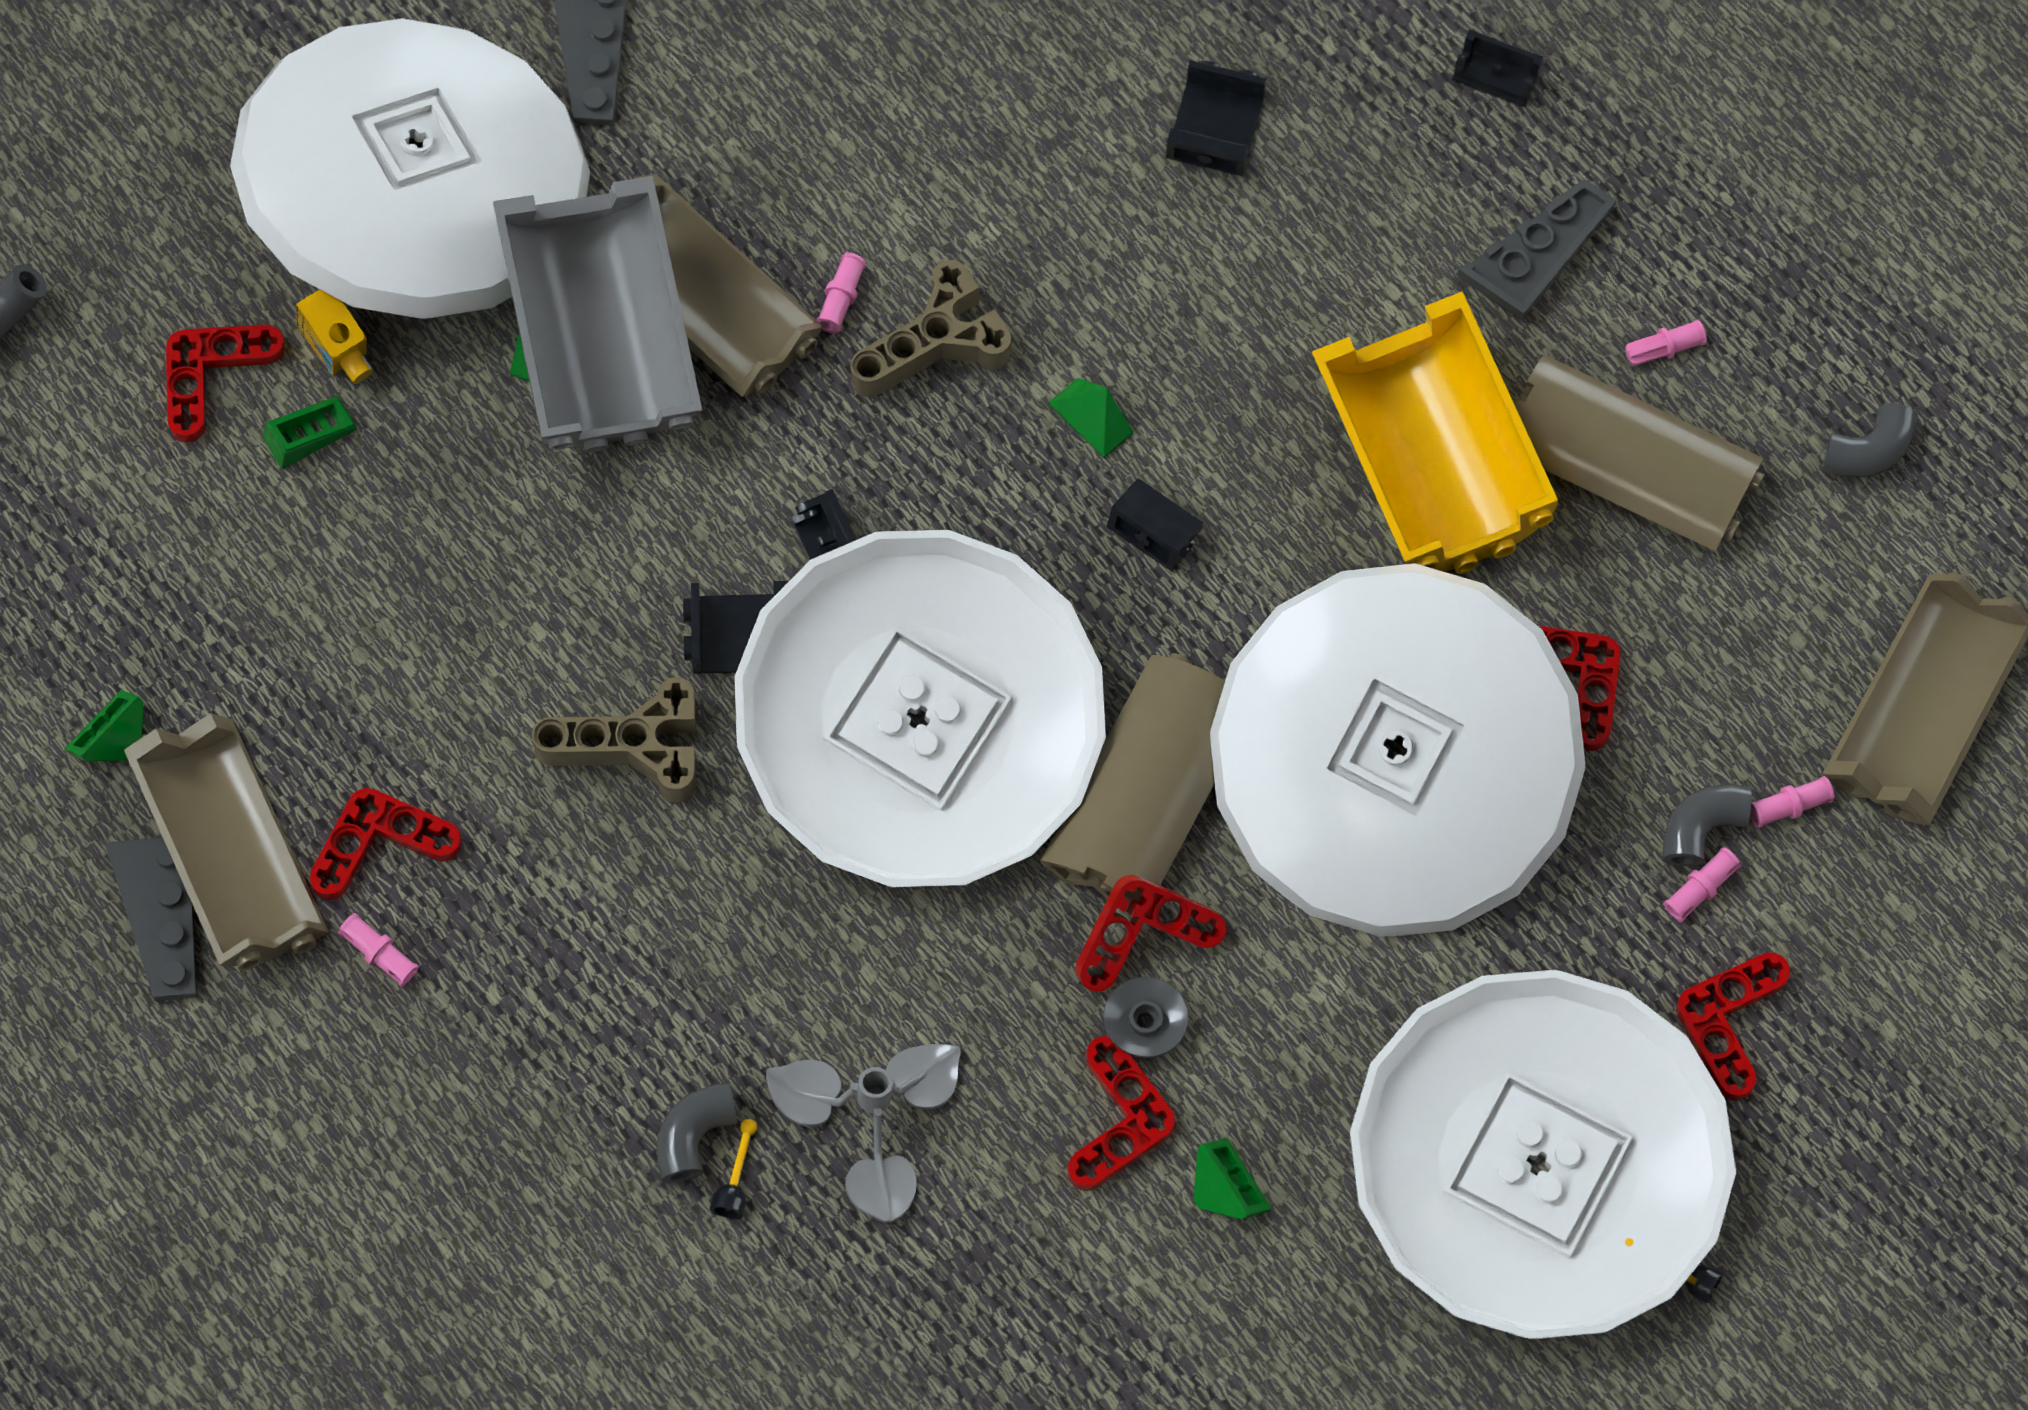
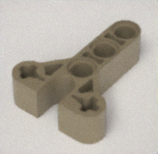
[851,260,1011,397]
[532,677,696,803]

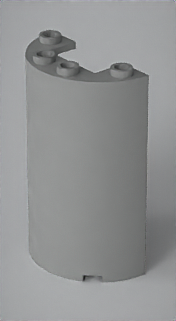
[493,176,702,453]

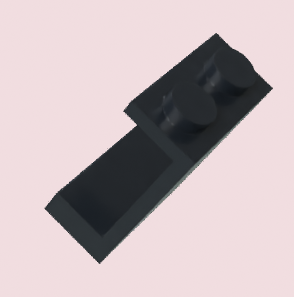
[1166,60,1267,176]
[683,581,789,674]

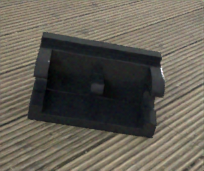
[1452,29,1543,108]
[1106,478,1204,572]
[792,489,856,560]

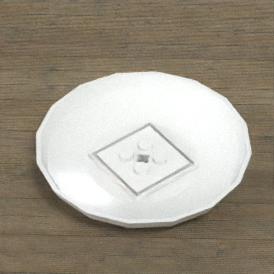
[230,19,590,319]
[735,530,1106,887]
[1210,563,1586,937]
[1350,970,1736,1339]

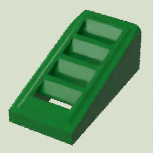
[263,396,356,469]

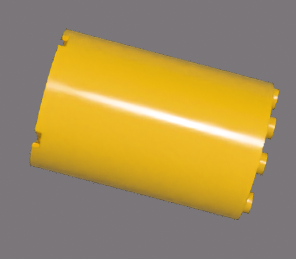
[1312,291,1558,574]

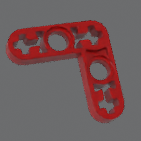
[166,325,285,443]
[1537,625,1620,751]
[309,788,462,900]
[1075,875,1227,992]
[1676,952,1790,1101]
[1068,1036,1175,1191]

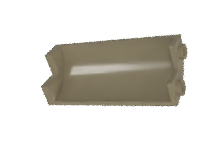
[634,174,824,397]
[1515,354,1765,552]
[1823,572,2028,825]
[1040,653,1226,910]
[124,713,329,971]

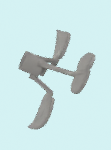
[766,1044,961,1223]

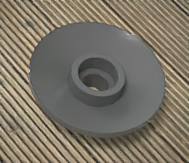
[1104,977,1188,1058]

